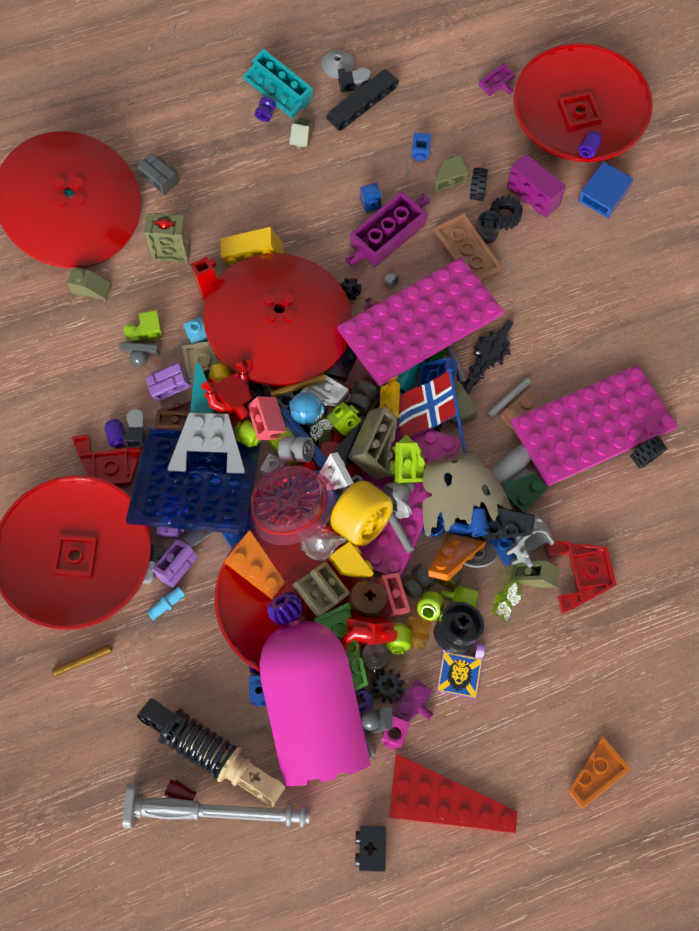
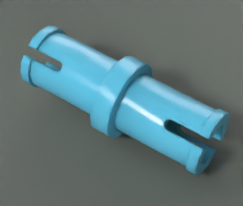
[146,586,186,621]

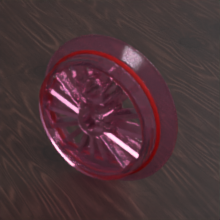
[247,465,336,545]

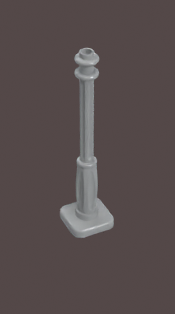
[123,783,310,829]

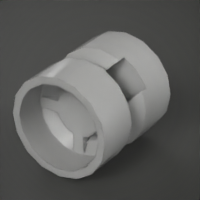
[278,436,314,462]

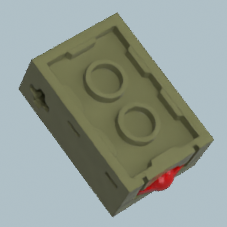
[144,213,191,263]

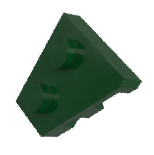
[501,473,548,512]

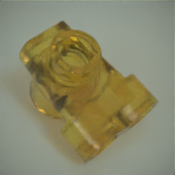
[407,617,430,650]

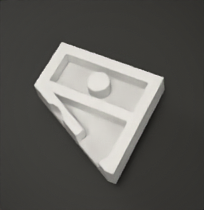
[318,452,354,491]

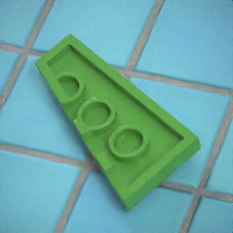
[312,603,368,691]

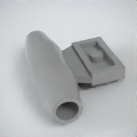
[482,444,536,496]

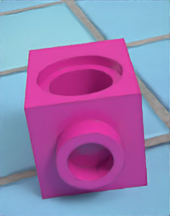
[381,716,410,750]

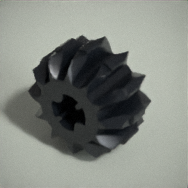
[371,669,405,704]

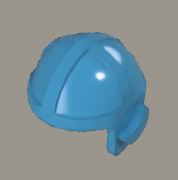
[289,392,324,425]

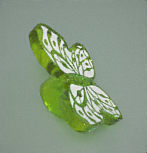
[308,413,334,443]
[492,581,522,622]

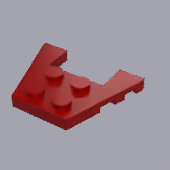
[72,430,147,487]
[545,539,617,615]

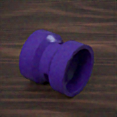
[255,97,276,122]

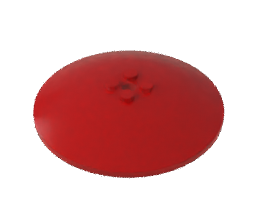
[513,43,653,162]
[0,131,141,268]
[203,253,352,386]
[0,475,151,630]
[215,519,374,672]

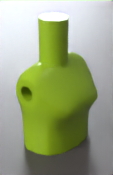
[441,585,479,608]

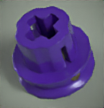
[355,688,373,716]

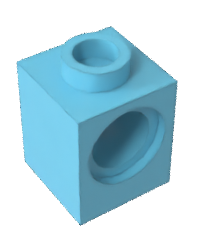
[183,317,208,344]

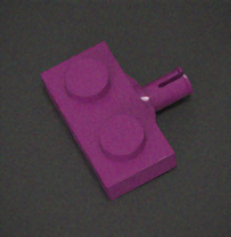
[478,63,515,96]
[392,679,434,722]

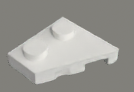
[301,375,349,407]

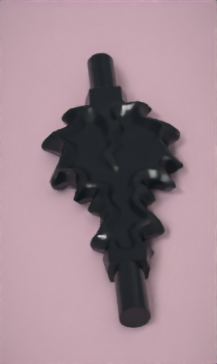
[463,320,513,394]

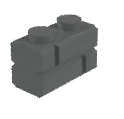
[137,153,179,195]

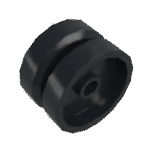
[433,602,484,654]

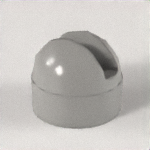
[384,272,400,288]

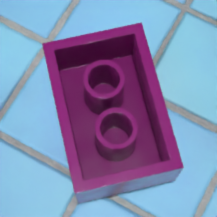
[507,154,566,218]

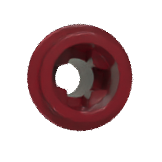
[164,779,197,801]

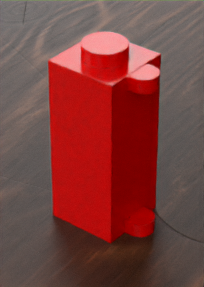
[190,257,217,302]

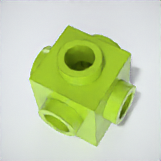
[327,402,361,436]

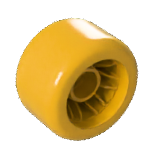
[330,481,393,546]

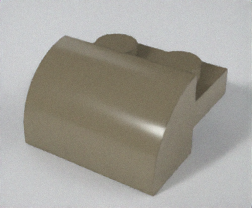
[292,561,350,618]

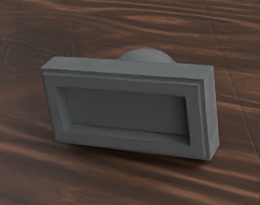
[119,342,160,367]
[361,707,392,734]

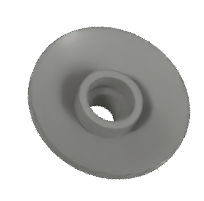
[321,49,355,78]
[464,541,497,568]

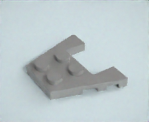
[168,413,245,474]

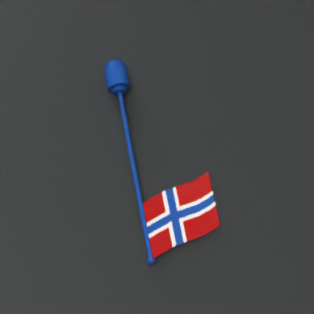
[398,367,489,537]

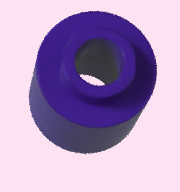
[578,131,602,158]
[104,419,126,448]

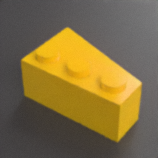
[220,227,284,266]

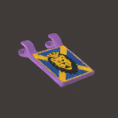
[436,643,485,699]

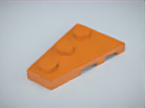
[224,530,285,599]
[429,533,485,581]
[568,737,631,809]

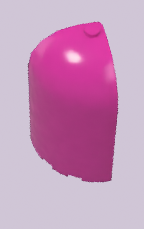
[260,619,371,786]

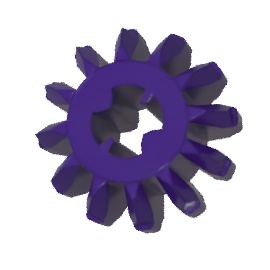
[267,592,303,626]

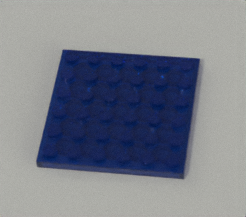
[126,428,262,535]

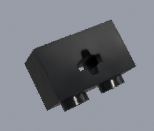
[355,826,386,872]

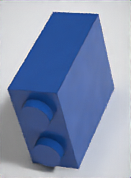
[578,162,634,218]

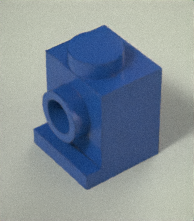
[411,132,431,162]
[360,182,382,213]
[249,676,266,707]

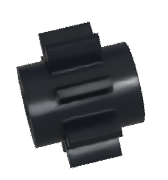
[340,278,362,300]

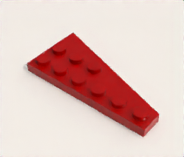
[389,754,517,834]

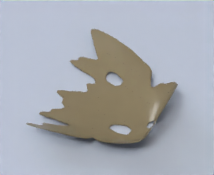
[423,451,513,536]

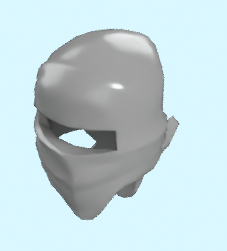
[505,512,554,567]

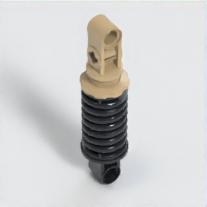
[137,698,285,807]

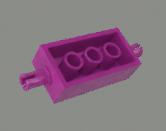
[345,191,430,268]

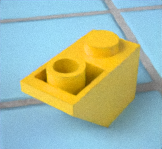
[329,541,374,579]

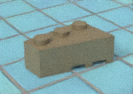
[348,407,397,480]

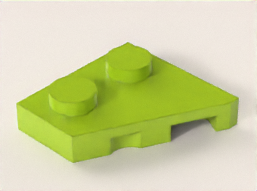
[394,442,425,483]

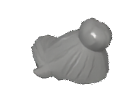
[384,482,415,520]

